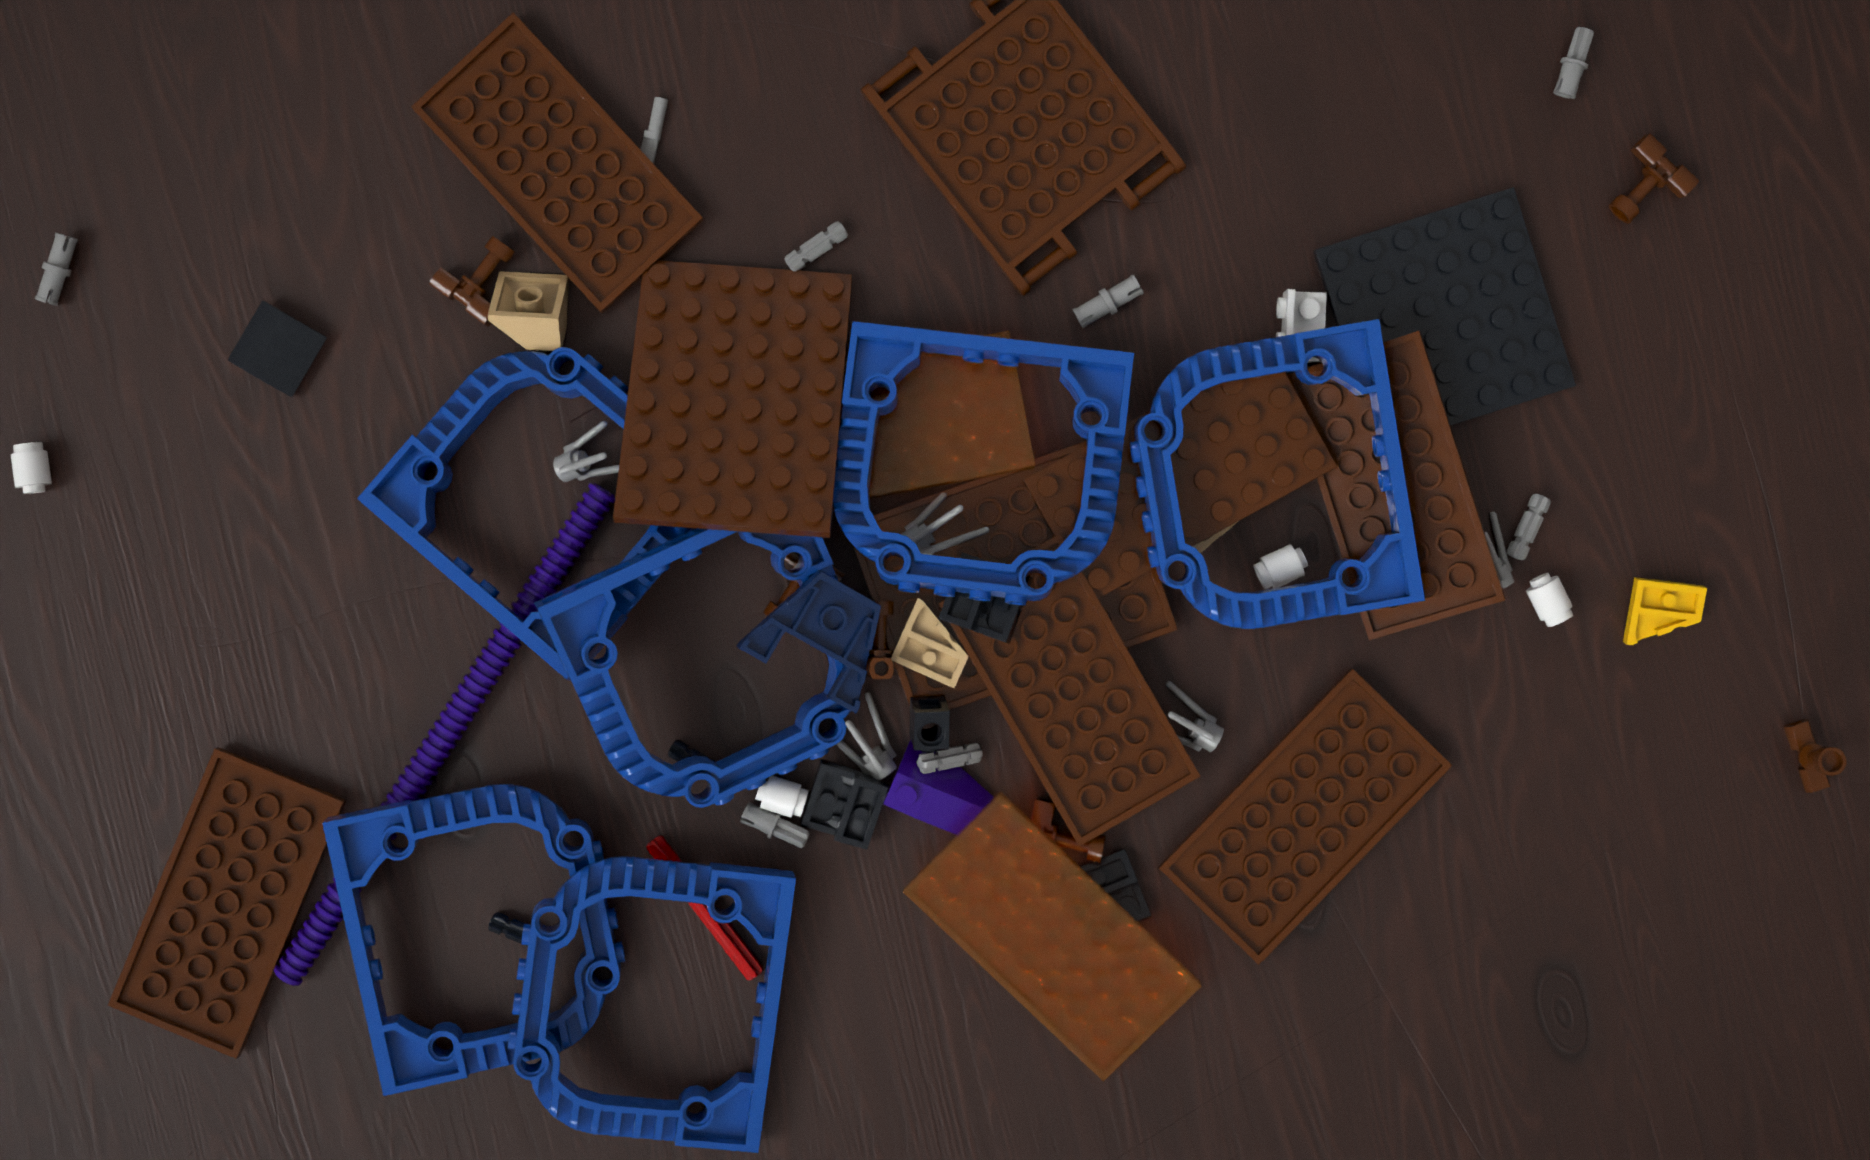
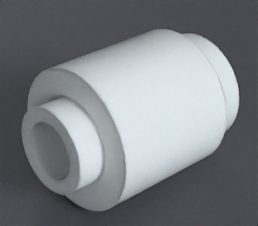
[10,442,52,494]
[1253,544,1308,590]
[1526,573,1573,627]
[755,775,809,818]

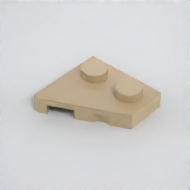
[891,598,969,688]

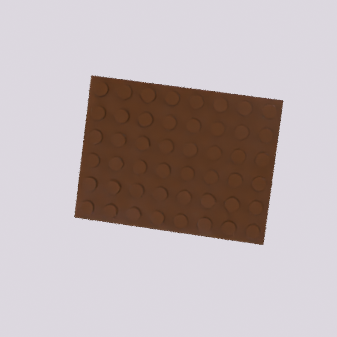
[613,260,852,538]
[853,441,1178,710]

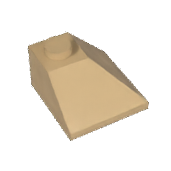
[488,271,569,351]

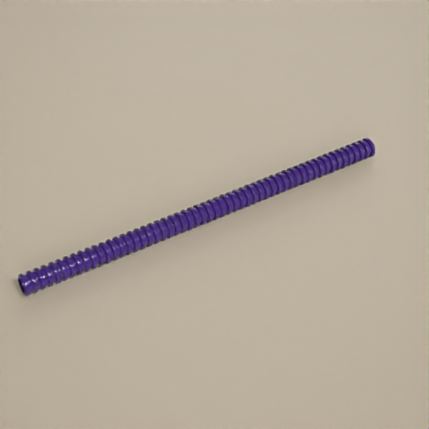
[274,483,615,986]

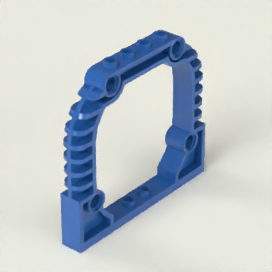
[1130,319,1425,629]
[833,321,1134,605]
[357,347,692,681]
[534,528,863,808]
[322,784,626,1096]
[507,856,796,1153]

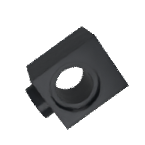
[909,695,950,753]

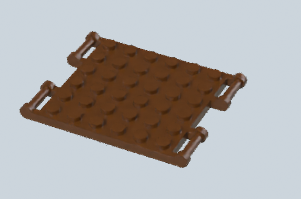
[860,0,1187,297]

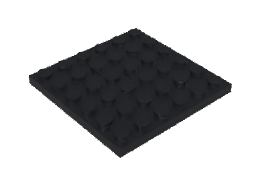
[1313,187,1576,425]

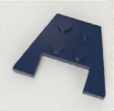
[737,570,881,713]

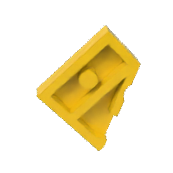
[1623,577,1707,645]

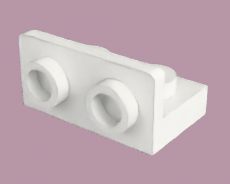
[1276,289,1327,363]

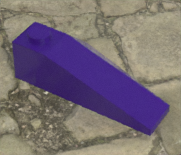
[883,739,1024,856]

